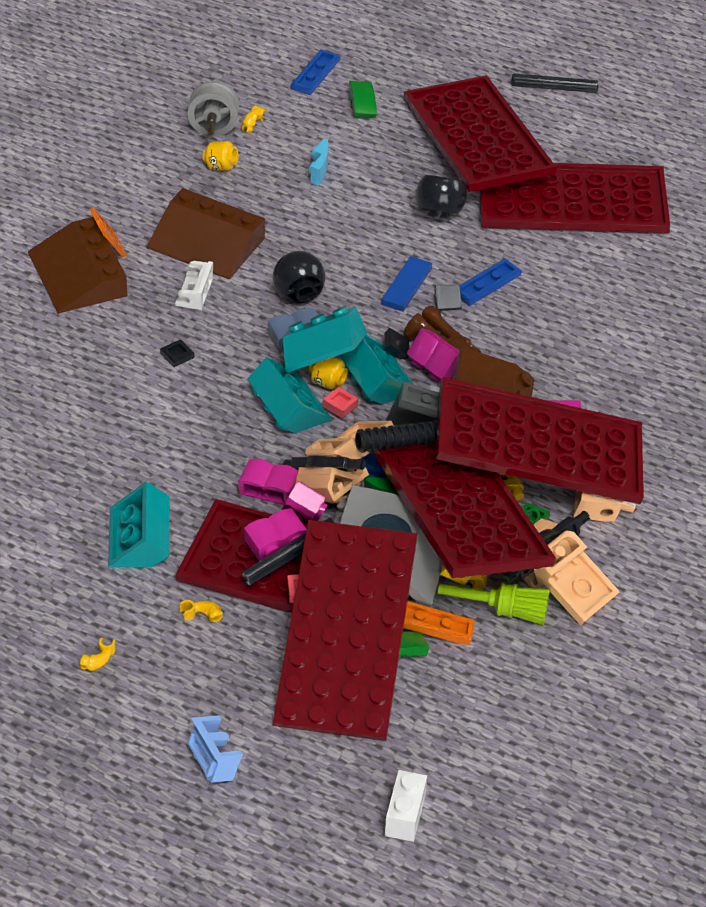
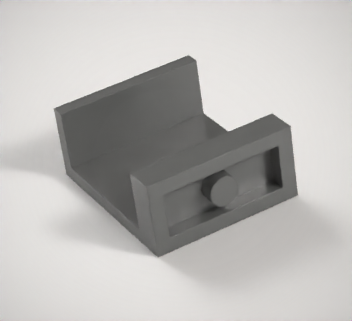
[385,382,439,427]

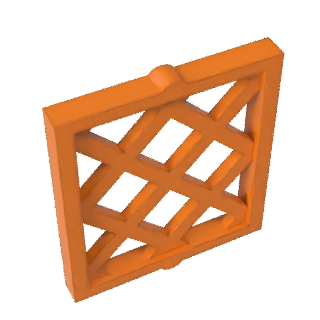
[90,207,127,257]

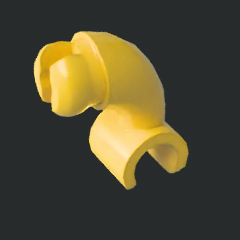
[241,105,267,133]
[179,600,223,622]
[80,638,116,671]

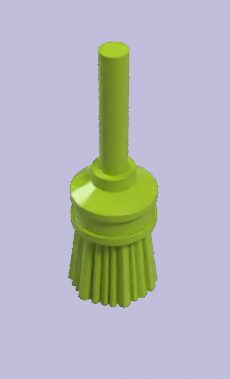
[438,582,550,625]

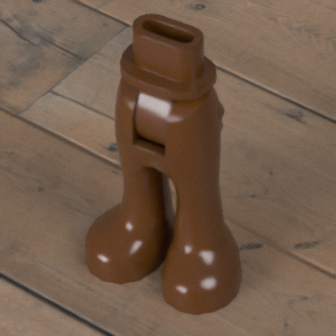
[403,306,481,353]

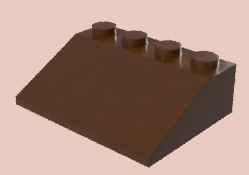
[147,188,265,280]
[28,217,127,314]
[454,347,534,397]

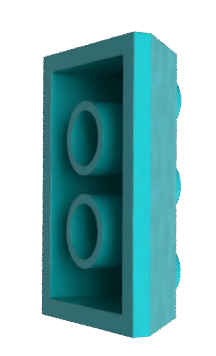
[283,306,367,373]
[339,335,413,405]
[247,357,333,433]
[108,481,170,568]

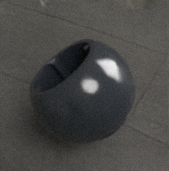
[416,175,467,219]
[272,251,326,304]

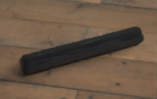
[511,73,599,93]
[241,518,335,585]

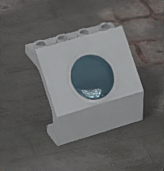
[334,485,443,606]

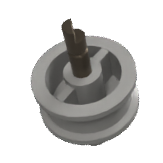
[187,81,239,136]

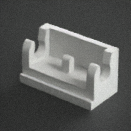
[175,261,213,310]

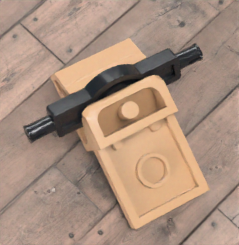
[283,421,393,504]
[501,511,620,626]

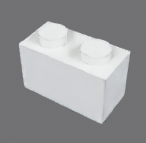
[385,770,427,842]

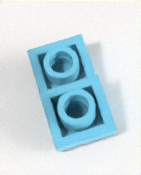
[309,139,329,186]

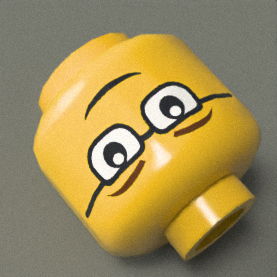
[203,141,239,171]
[309,357,348,390]

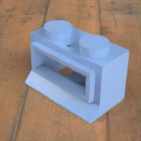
[188,715,243,783]

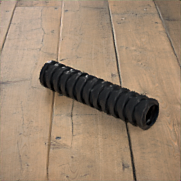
[355,420,438,453]

